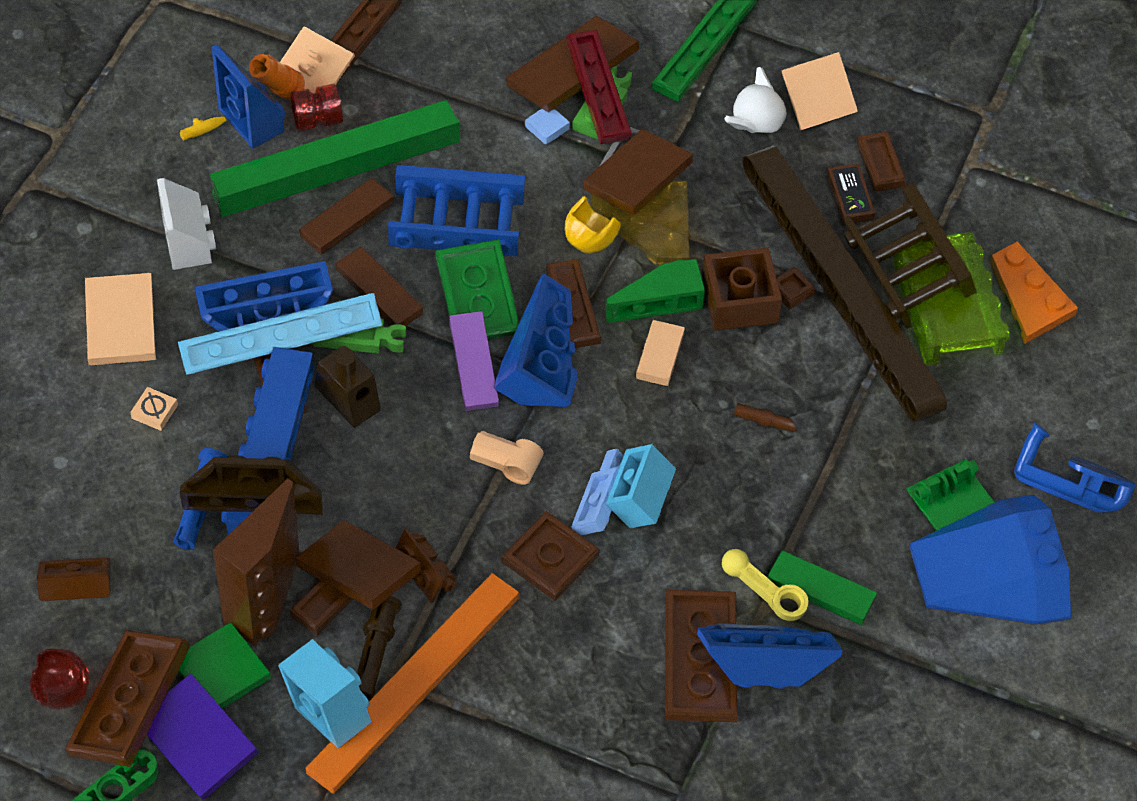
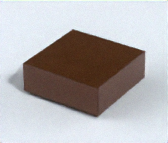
[777,266,816,310]

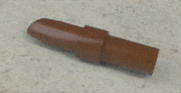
[734,403,797,432]

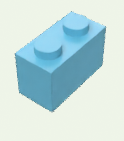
[606,444,676,528]

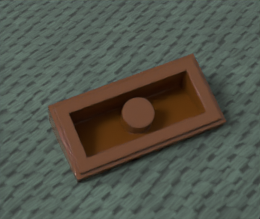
[37,557,110,601]

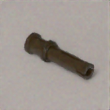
[357,596,402,701]

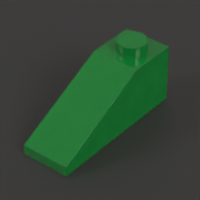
[605,259,705,323]

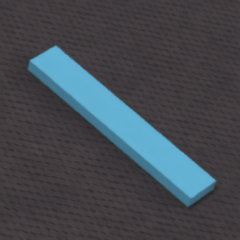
[178,293,382,375]

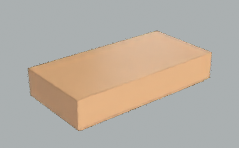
[636,320,685,386]

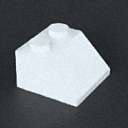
[157,178,216,270]

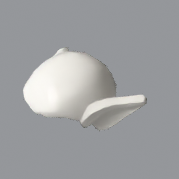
[724,67,787,133]

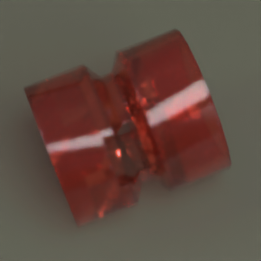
[290,83,343,132]

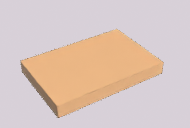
[85,273,156,365]

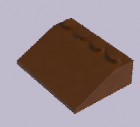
[213,478,300,646]

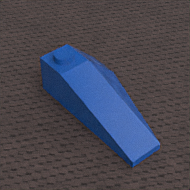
[494,274,577,407]

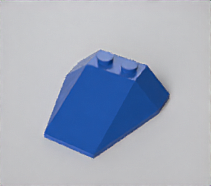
[909,495,1071,624]

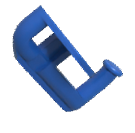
[1014,422,1136,512]

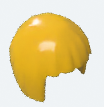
[565,196,621,254]

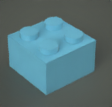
[278,639,372,748]

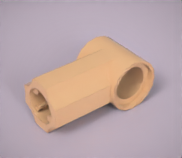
[470,431,544,485]

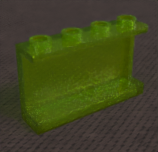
[893,232,1009,366]

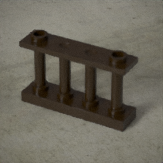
[844,182,977,329]

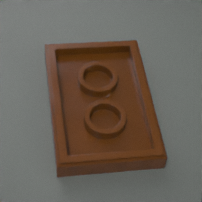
[583,129,693,215]
[295,520,421,610]

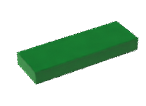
[767,550,877,626]

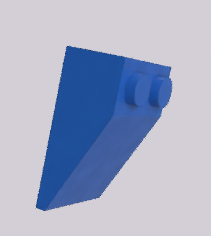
[211,44,285,149]

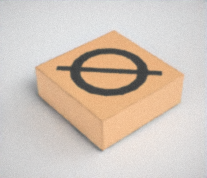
[131,387,178,431]

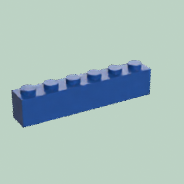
[221,347,315,535]

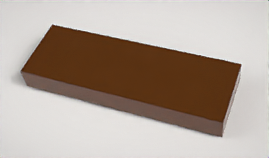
[299,178,394,255]
[336,247,423,326]
[546,259,601,348]

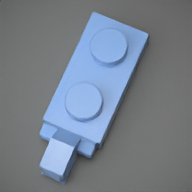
[571,449,624,536]

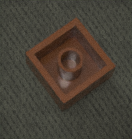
[702,247,782,331]

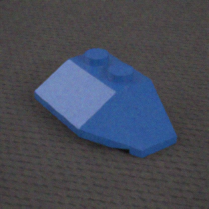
[194,261,333,331]
[697,623,843,689]

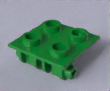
[906,459,995,531]

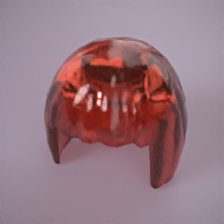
[29,648,90,710]

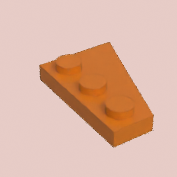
[990,241,1078,344]

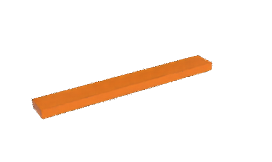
[306,573,519,794]

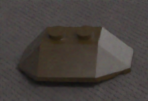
[180,455,323,515]

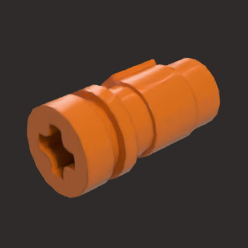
[249,54,305,100]

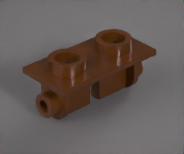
[396,529,456,603]

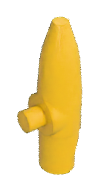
[180,116,227,141]

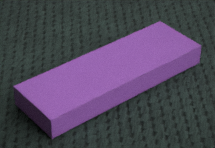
[449,311,499,411]

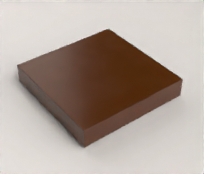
[502,511,600,601]

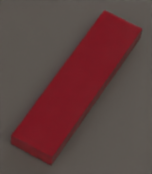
[566,30,632,145]

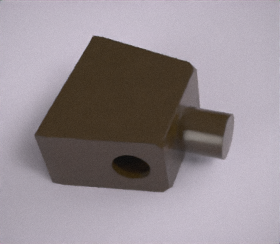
[315,346,381,428]

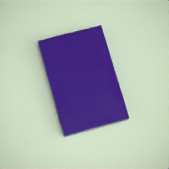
[147,673,259,801]

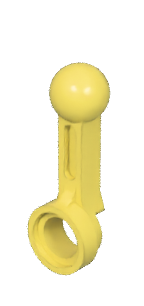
[722,549,808,621]

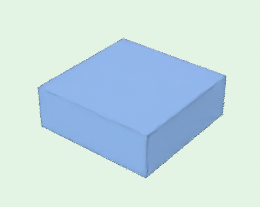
[525,109,570,145]

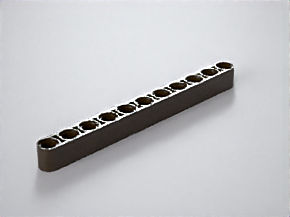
[743,145,947,422]

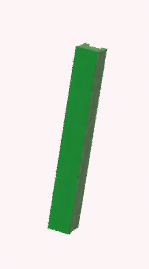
[210,100,460,218]

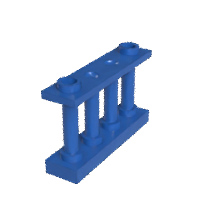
[388,165,525,256]

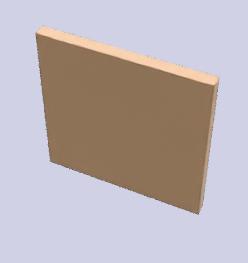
[280,26,355,107]
[782,52,858,130]

